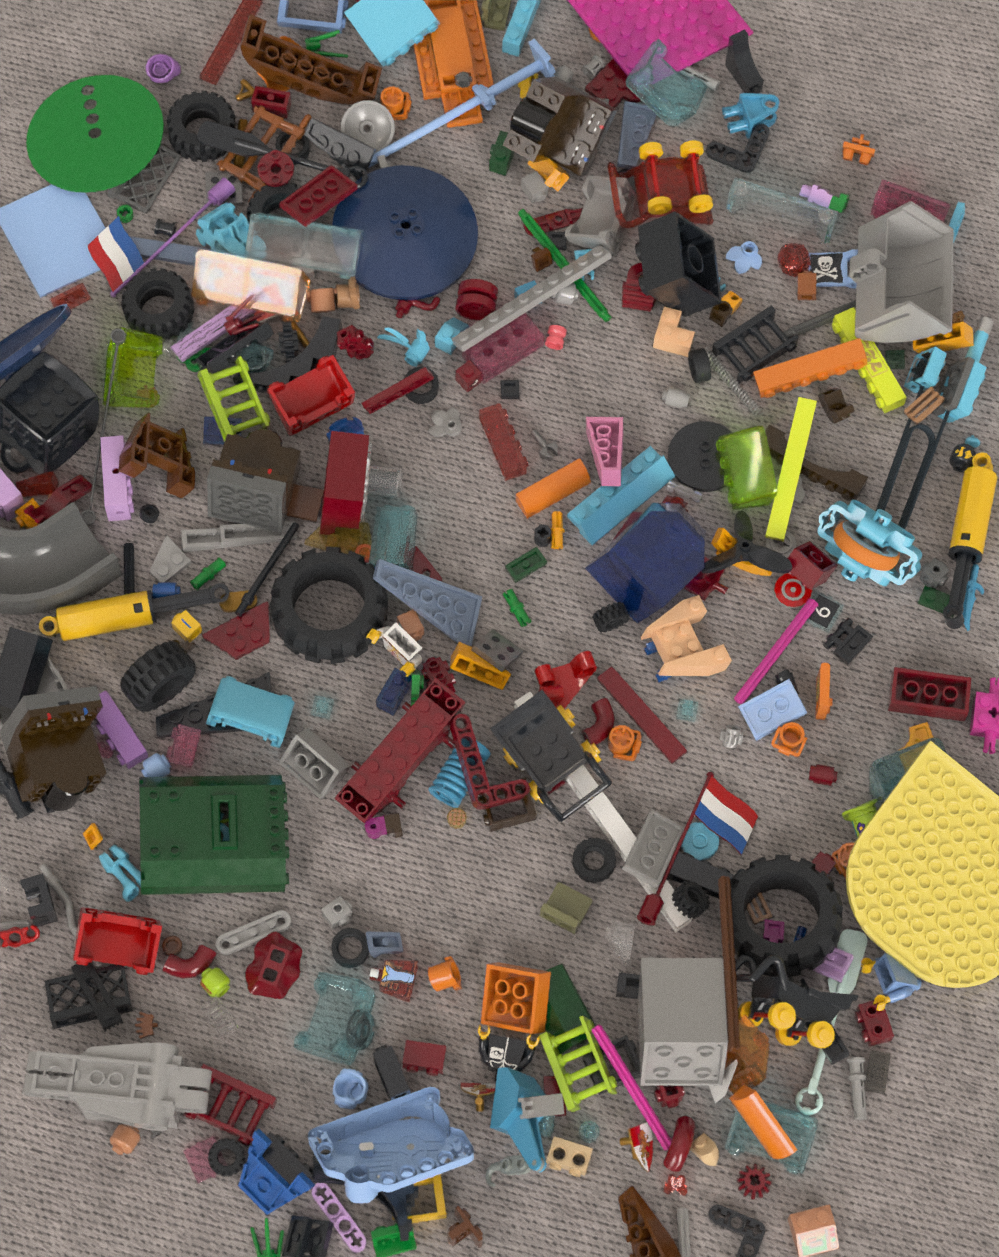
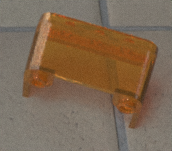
[725,1014,770,1094]

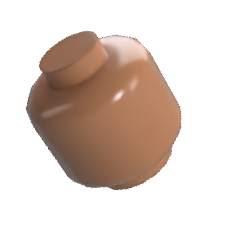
[110,1124,140,1155]

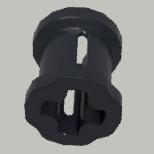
[154,218,177,238]
[534,524,551,547]

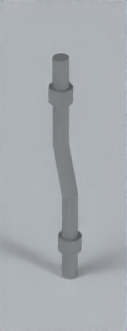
[40,864,102,968]

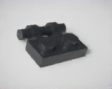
[823,618,873,665]

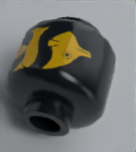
[949,443,976,472]

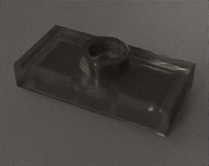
[864,1050,891,1094]

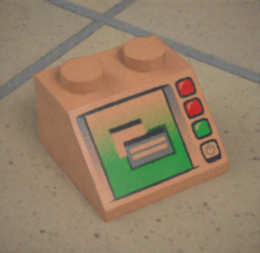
[788,1204,839,1257]

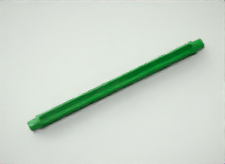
[518,209,612,322]

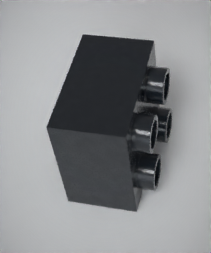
[635,211,722,317]

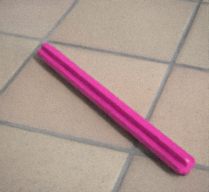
[734,599,818,704]
[591,1025,672,1150]

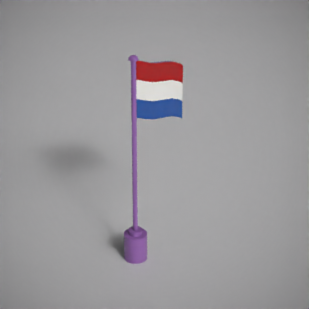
[88,177,236,298]

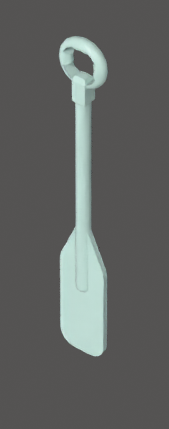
[795,929,868,1115]

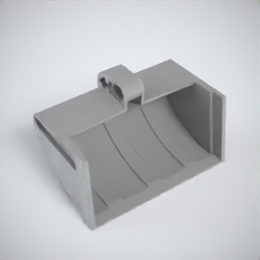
[849,201,954,343]

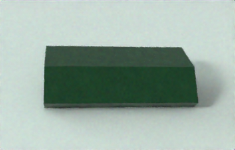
[545,964,596,1055]

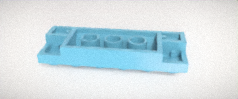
[567,446,675,545]

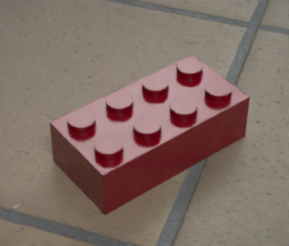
[888,667,971,722]

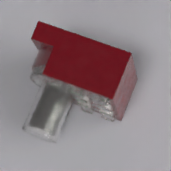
[319,431,403,536]

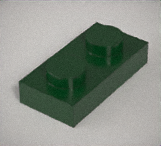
[505,547,547,583]
[917,585,954,618]

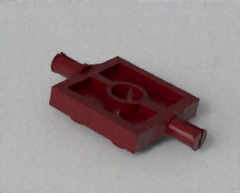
[669,550,729,601]

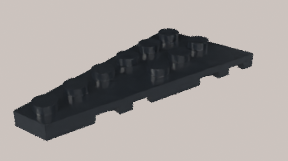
[156,672,271,738]

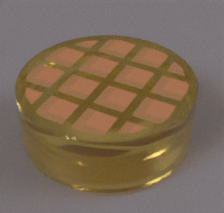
[447,808,467,829]

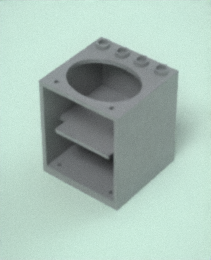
[637,957,728,1086]

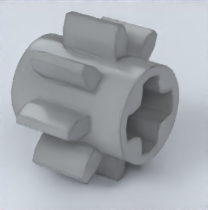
[719,725,744,748]

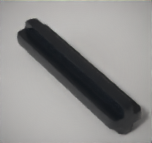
[124,543,135,595]

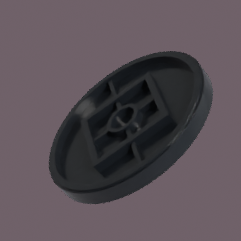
[668,421,743,492]

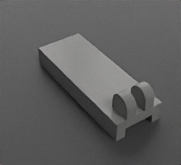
[518,1093,564,1119]

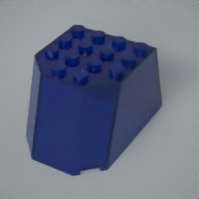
[585,503,706,624]

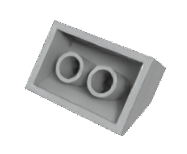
[279,728,351,800]

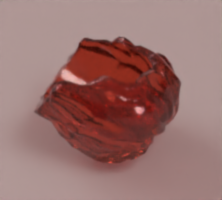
[777,243,811,278]

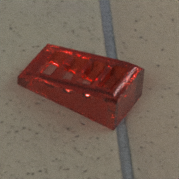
[15,471,59,497]

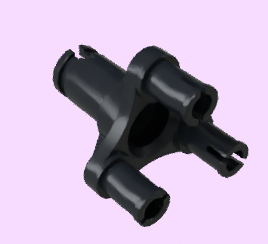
[0,759,34,820]

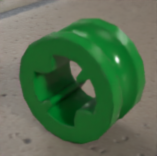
[117,205,134,223]

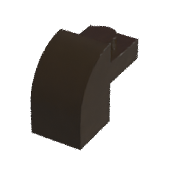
[818,388,855,424]

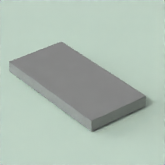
[622,809,685,888]

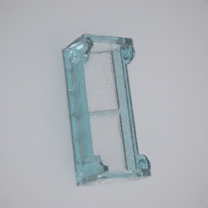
[244,212,364,279]

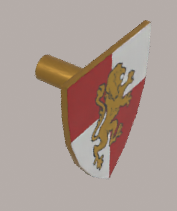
[461,1083,496,1112]
[619,1122,653,1172]

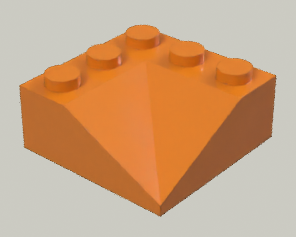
[481,962,551,1034]

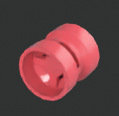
[545,325,567,350]

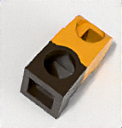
[709,290,743,327]

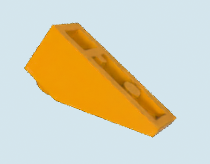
[450,642,511,690]

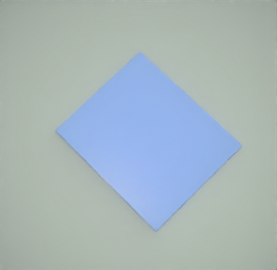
[0,184,105,298]

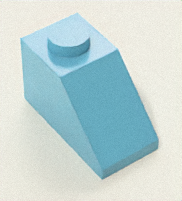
[435,317,470,355]

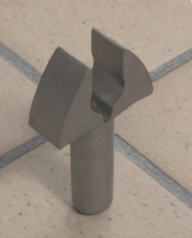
[531,430,558,460]

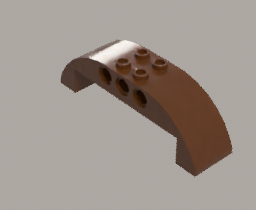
[240,14,382,104]

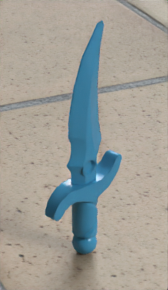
[963,564,984,631]

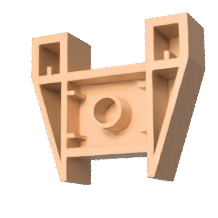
[641,595,732,676]

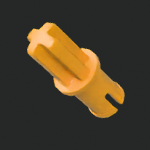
[551,511,565,549]

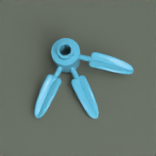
[377,327,430,367]

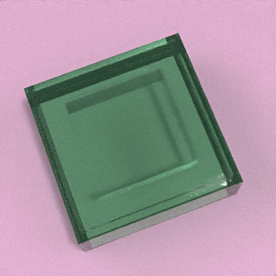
[885,350,905,369]

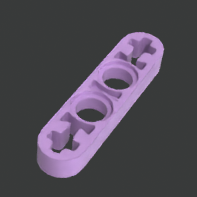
[312,1183,366,1252]

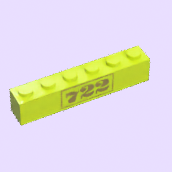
[832,307,907,413]

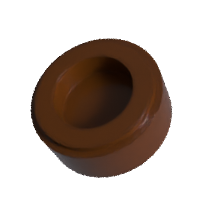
[162,936,183,956]

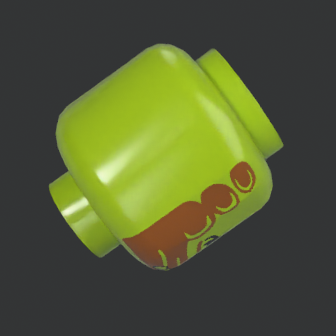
[200,967,230,998]

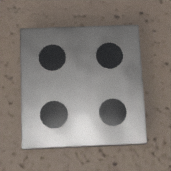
[205,171,243,207]
[472,630,523,672]

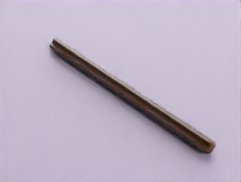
[718,875,741,1053]

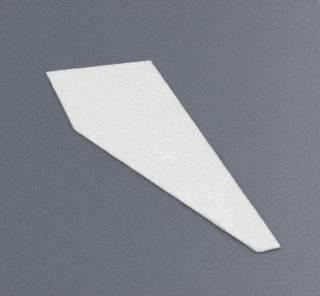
[709,1059,738,1103]

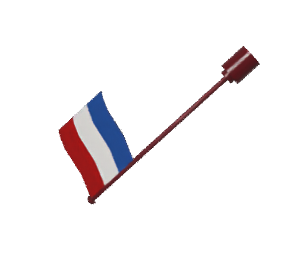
[637,772,758,926]

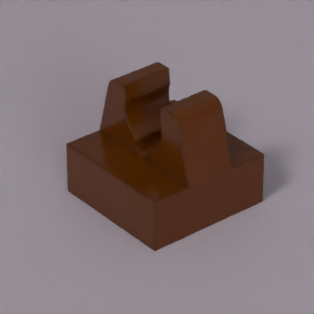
[531,247,553,272]

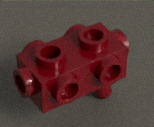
[337,325,374,360]
[421,657,456,692]

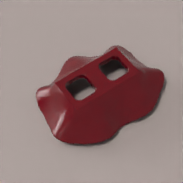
[245,931,302,999]

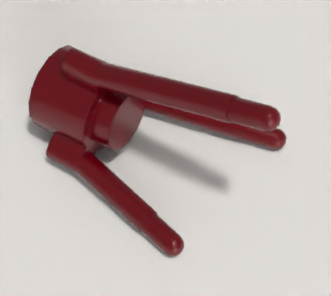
[224,294,265,336]

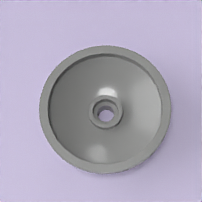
[341,101,395,153]

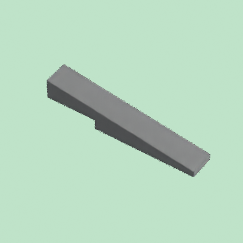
[180,521,297,553]

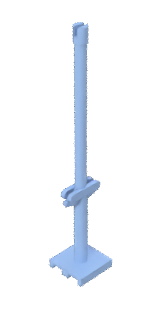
[369,39,556,168]

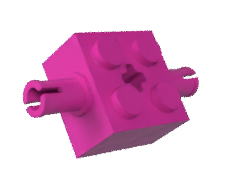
[969,677,999,754]

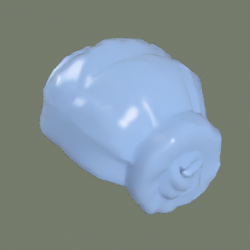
[332,1068,368,1109]

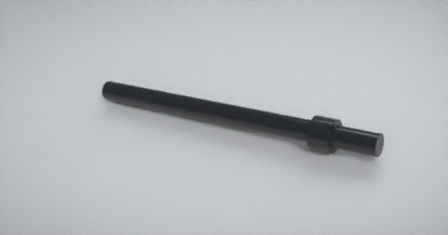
[235,522,299,617]

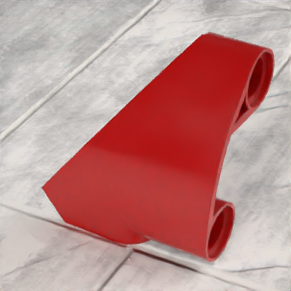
[534,651,597,709]

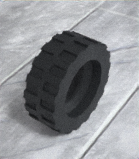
[572,837,616,883]

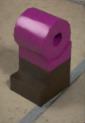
[365,813,403,839]

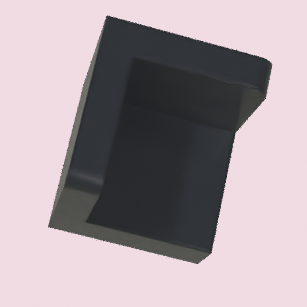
[616,972,640,999]

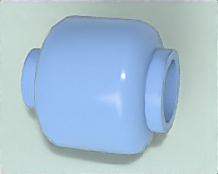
[141,753,172,777]

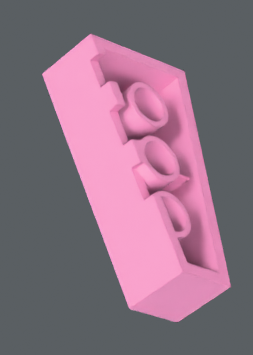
[586,417,624,486]

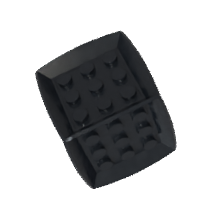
[0,352,99,476]

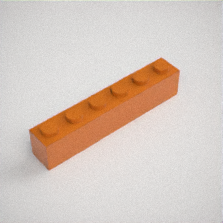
[753,338,867,398]

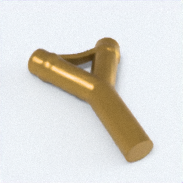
[235,79,254,101]

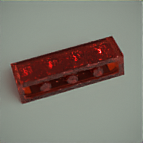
[479,403,529,481]

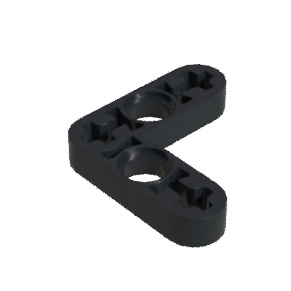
[706,124,770,173]
[708,1205,766,1257]

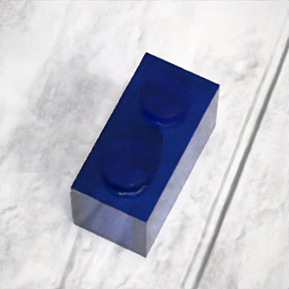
[376,668,412,716]

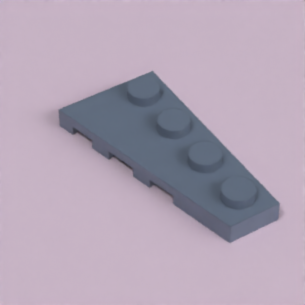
[617,101,660,170]

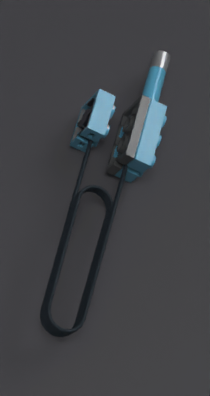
[876,317,994,529]

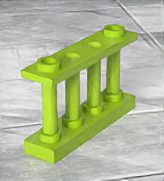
[197,356,270,442]
[539,1016,617,1112]

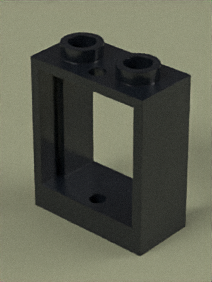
[582,1035,640,1095]
[373,1045,410,1101]

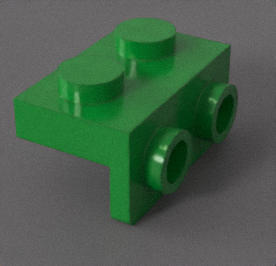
[371,1223,417,1257]

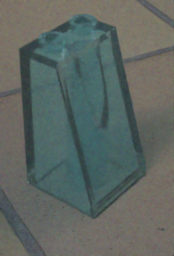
[369,505,418,571]

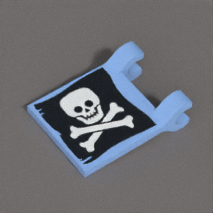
[808,249,858,288]

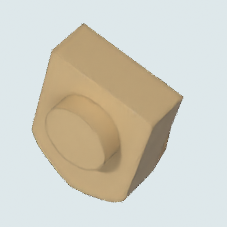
[690,1133,719,1166]

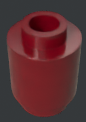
[808,764,838,786]

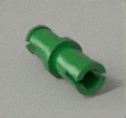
[190,557,226,590]
[502,589,531,627]

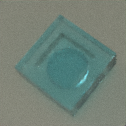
[311,695,334,720]

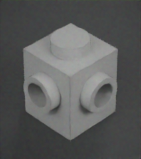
[321,896,353,930]

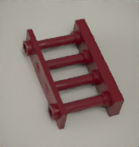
[183,1064,277,1146]

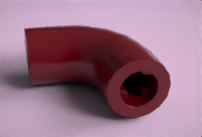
[582,698,615,745]
[163,945,217,979]
[663,1116,696,1172]

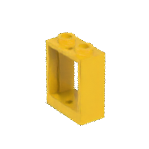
[392,1174,446,1223]

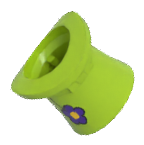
[842,798,878,838]

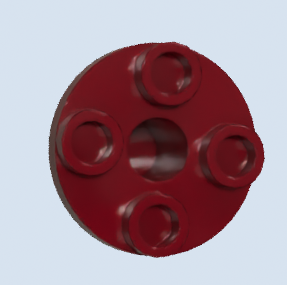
[257,150,294,187]

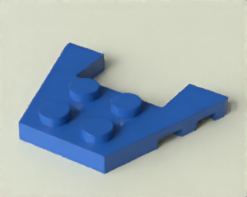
[238,1129,315,1215]

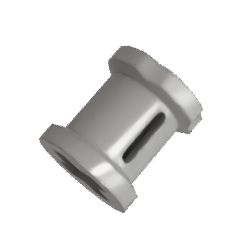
[582,55,605,79]

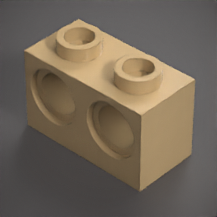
[546,1136,593,1177]

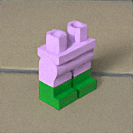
[799,184,851,213]

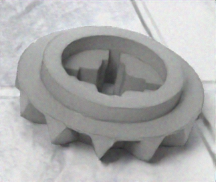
[766,531,796,557]

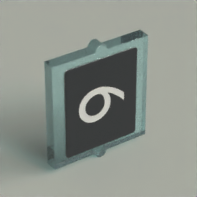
[806,591,844,633]

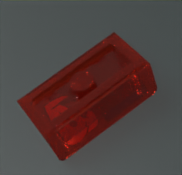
[49,282,91,309]

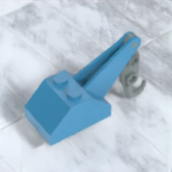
[485,1067,547,1187]

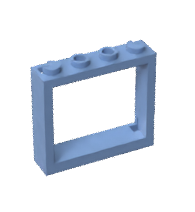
[277,0,349,34]

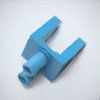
[722,93,779,139]

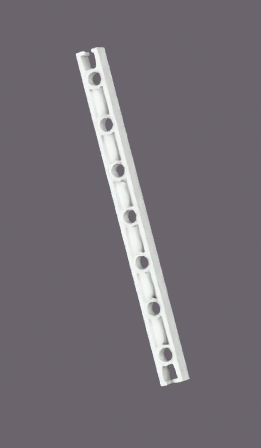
[514,692,693,932]

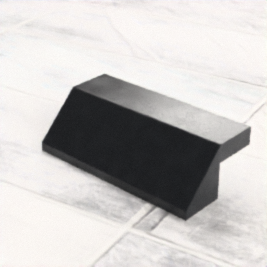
[0,627,53,709]

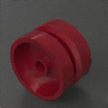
[455,279,498,321]

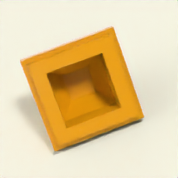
[83,823,103,850]

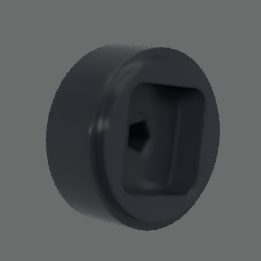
[139,504,159,523]

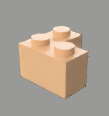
[653,307,695,357]

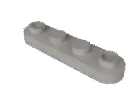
[216,910,291,955]

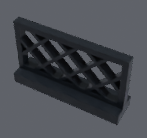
[44,965,133,1029]

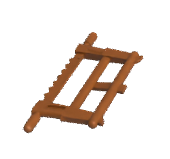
[216,106,312,203]

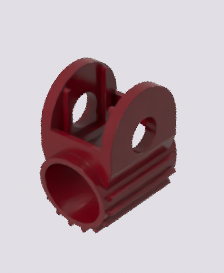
[622,263,656,312]

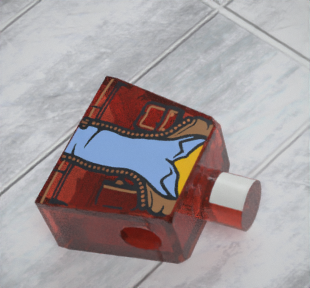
[369,960,418,1003]

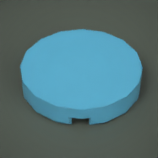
[681,822,719,861]

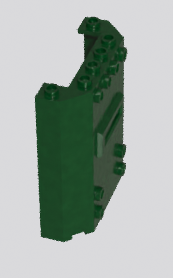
[139,775,289,895]

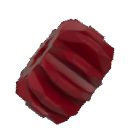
[736,1164,772,1200]

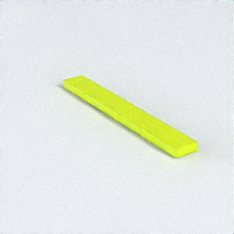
[765,397,817,542]

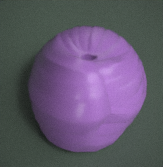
[145,54,181,83]

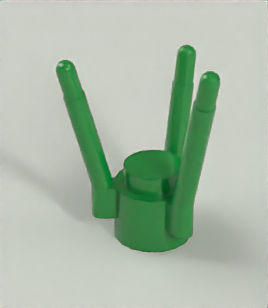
[305,30,348,58]
[250,1217,284,1257]

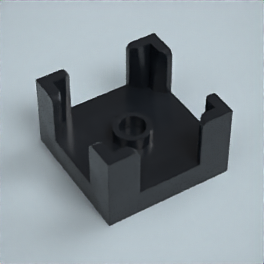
[20,873,58,927]

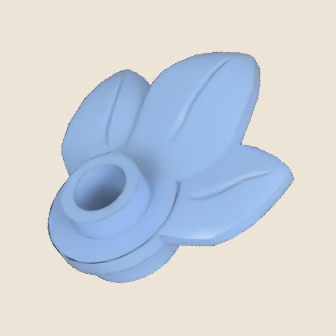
[726,241,762,274]

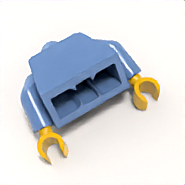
[861,953,922,1011]

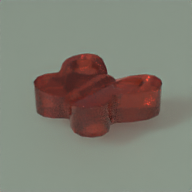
[664,1174,688,1196]

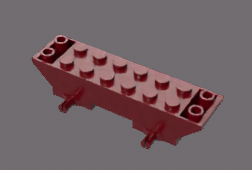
[334,678,466,823]

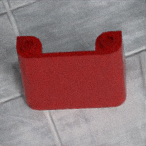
[267,355,355,436]
[73,907,162,975]

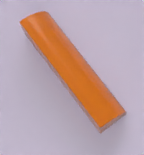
[515,458,591,519]
[729,1085,797,1159]

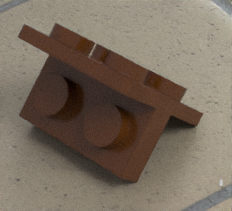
[448,1206,483,1248]

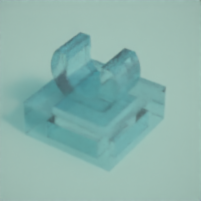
[676,699,699,722]

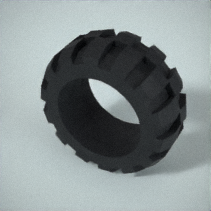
[270,547,388,664]
[730,854,843,978]

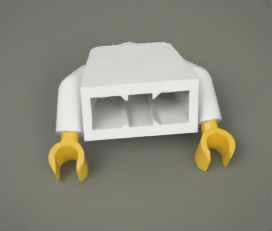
[366,623,422,677]

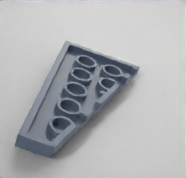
[373,559,482,646]

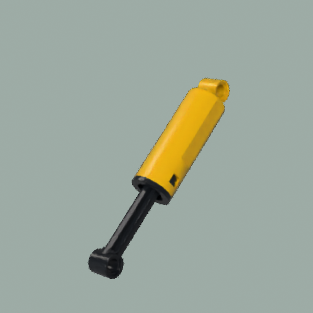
[943,452,997,629]
[39,583,230,641]

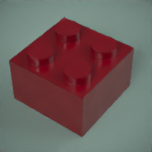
[788,541,838,590]

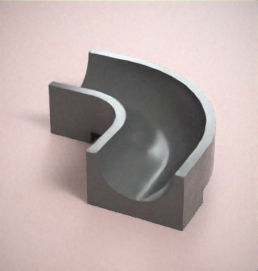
[0,502,122,615]

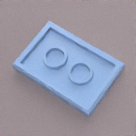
[738,679,807,741]

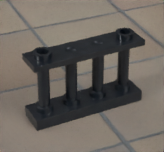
[712,305,799,384]

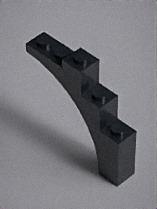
[233,316,342,401]
[313,1152,419,1241]

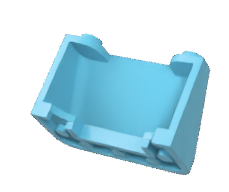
[206,676,295,748]

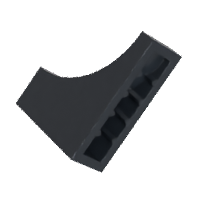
[725,29,764,94]

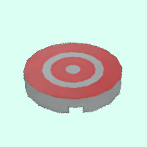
[774,573,812,609]

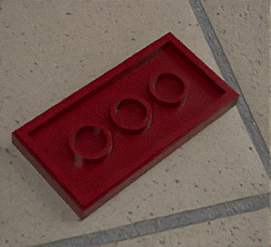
[280,165,358,227]

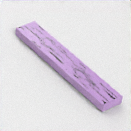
[171,286,271,362]

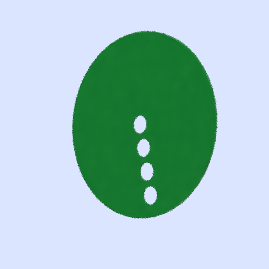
[26,75,164,193]

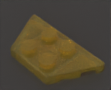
[304,521,375,564]

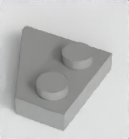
[150,536,191,582]

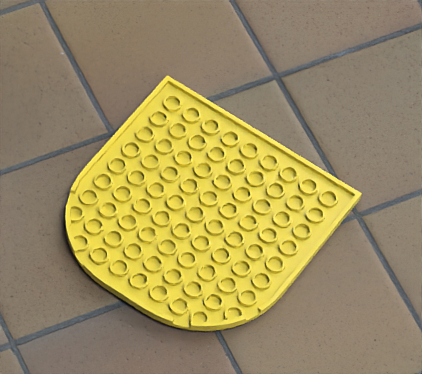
[846,741,999,988]

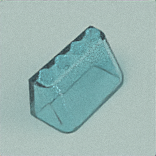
[869,738,947,801]

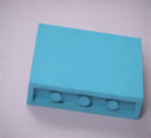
[344,0,441,66]

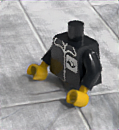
[478,1025,540,1083]

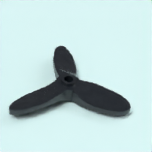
[701,510,792,574]

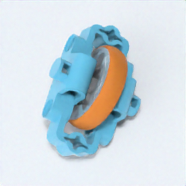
[817,500,922,586]

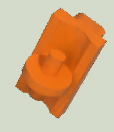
[842,134,875,166]

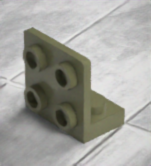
[481,0,511,31]
[540,882,593,934]

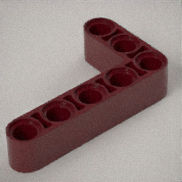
[450,714,530,810]

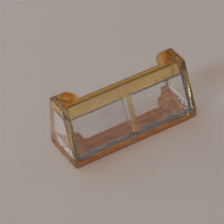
[192,249,311,323]

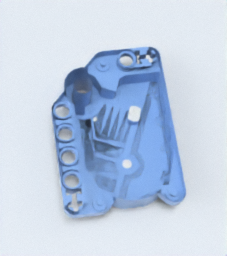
[308,1087,474,1203]

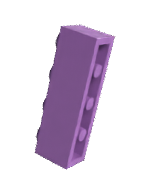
[95,690,148,769]

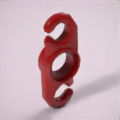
[0,925,40,948]

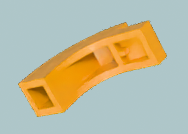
[527,158,570,191]
[711,528,772,576]

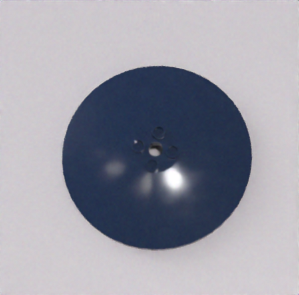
[332,165,478,300]
[0,304,72,381]

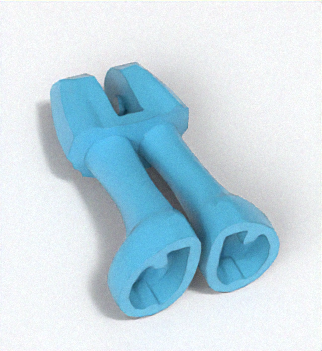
[99,844,141,902]

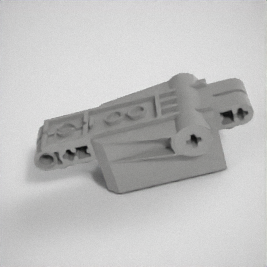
[22,1042,212,1131]

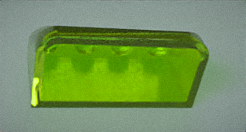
[716,425,777,510]

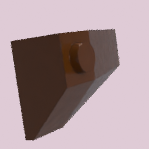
[618,1186,682,1257]

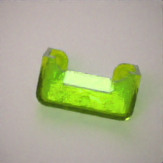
[103,327,164,408]

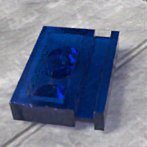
[203,416,242,445]

